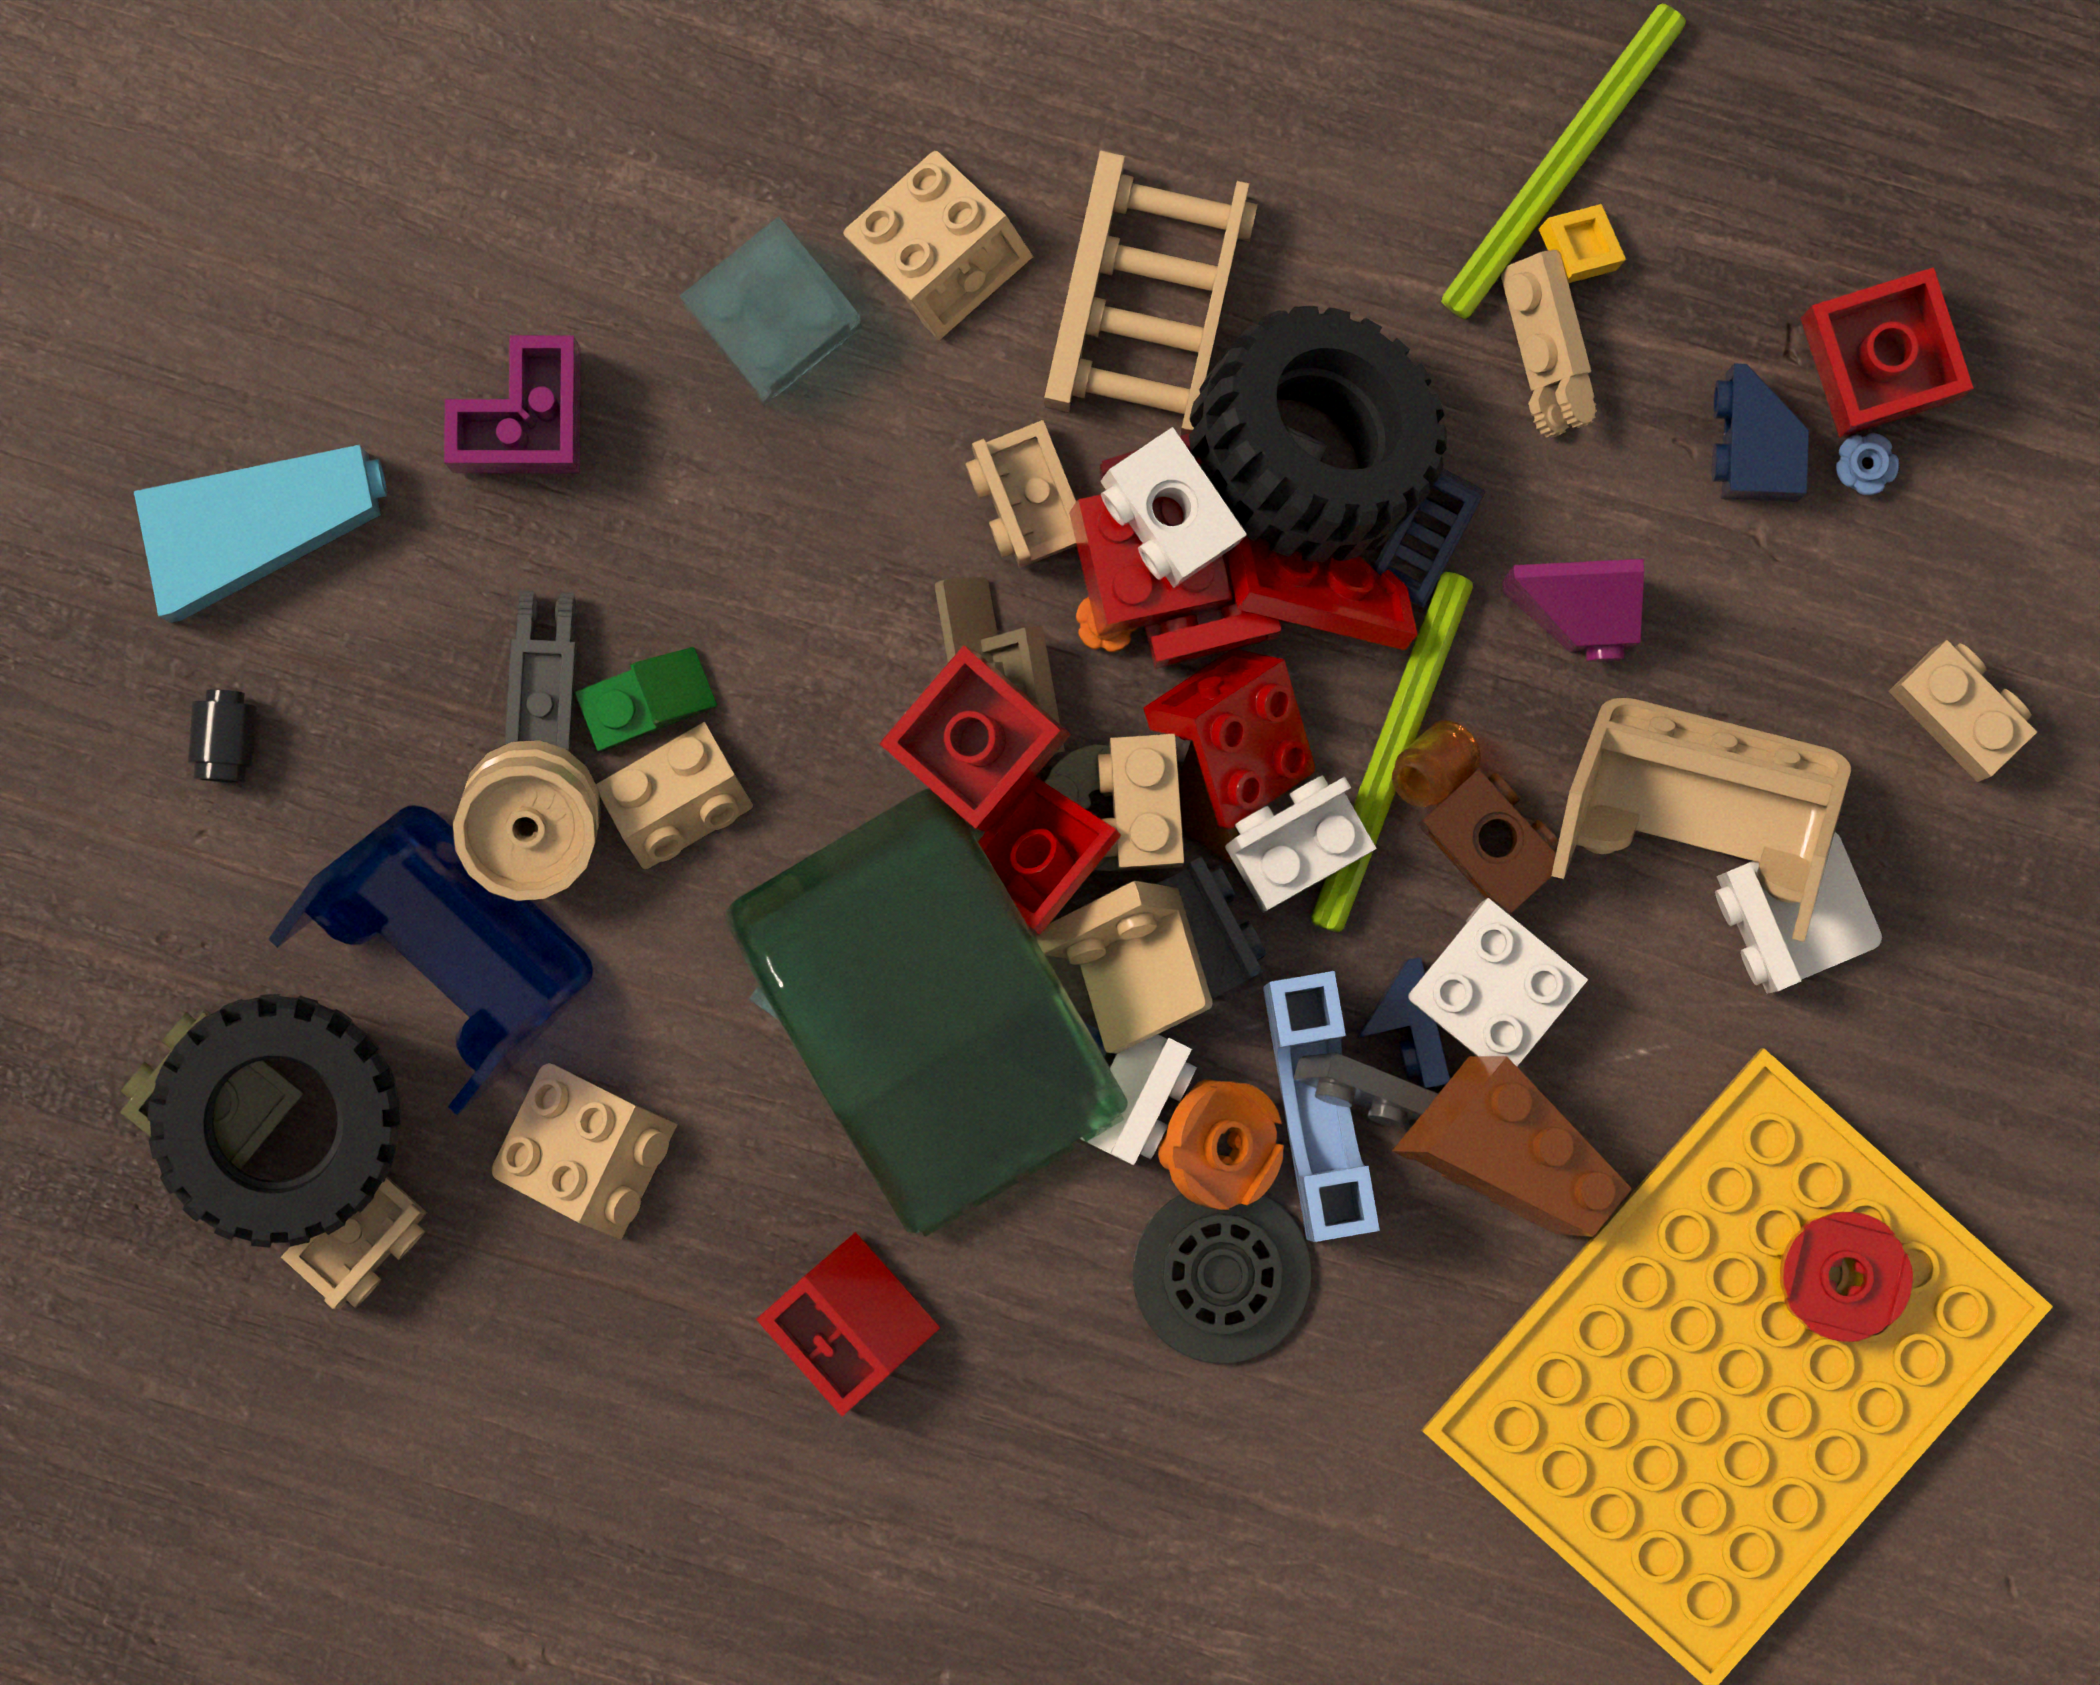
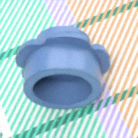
[1836,433,1899,495]

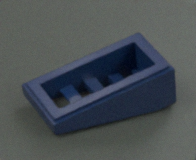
[1373,468,1486,608]

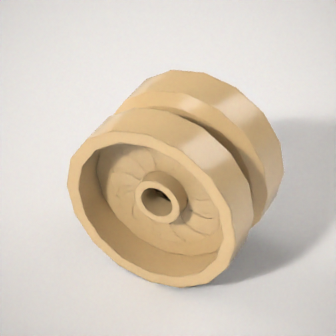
[453,740,601,901]

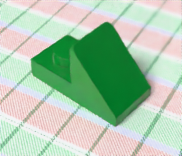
[575,647,718,753]

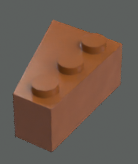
[1392,1056,1632,1237]

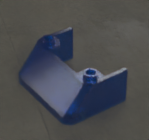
[268,805,593,1115]

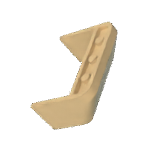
[1551,698,1851,942]

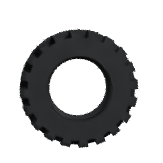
[1189,306,1447,563]
[147,994,400,1248]

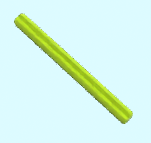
[1441,3,1686,319]
[1311,572,1473,932]

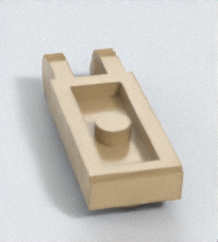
[1500,250,1597,438]

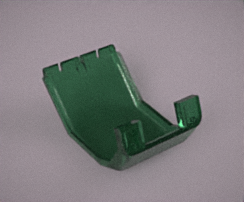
[725,788,1128,1237]

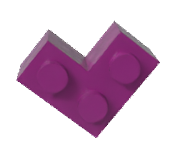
[444,335,581,474]

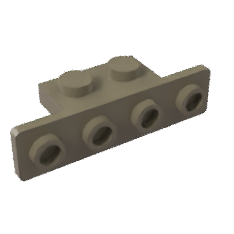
[935,577,1065,832]

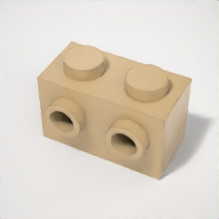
[1888,640,2037,782]
[1098,734,1184,872]

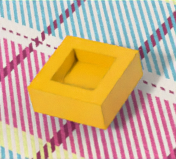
[1539,204,1626,283]

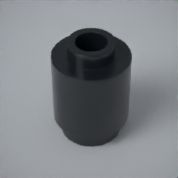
[188,689,257,783]

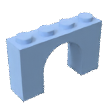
[1263,971,1380,1242]

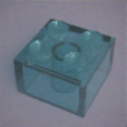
[679,216,862,406]

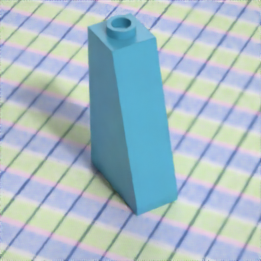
[134,445,387,623]

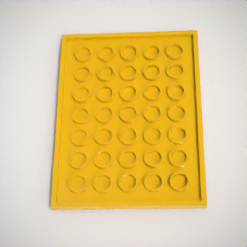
[1421,1048,2053,1685]

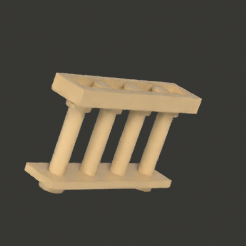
[1044,151,1258,436]

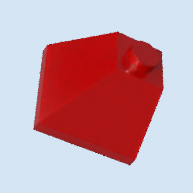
[952,776,1121,937]

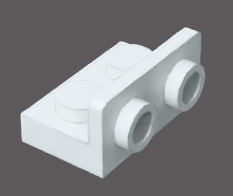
[1225,775,1377,913]

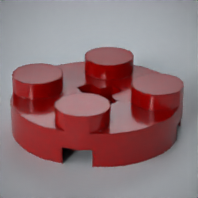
[1780,1212,1913,1342]

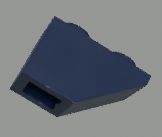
[1711,363,1809,502]

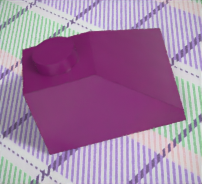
[1502,559,1644,662]

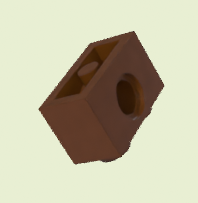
[1417,769,1559,915]

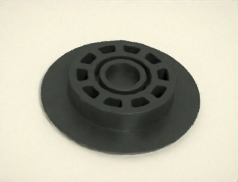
[1133,1194,1312,1364]

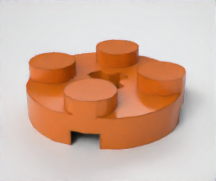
[1158,1079,1284,1210]

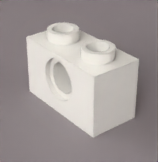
[1100,427,1247,588]

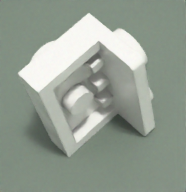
[1078,1034,1197,1165]

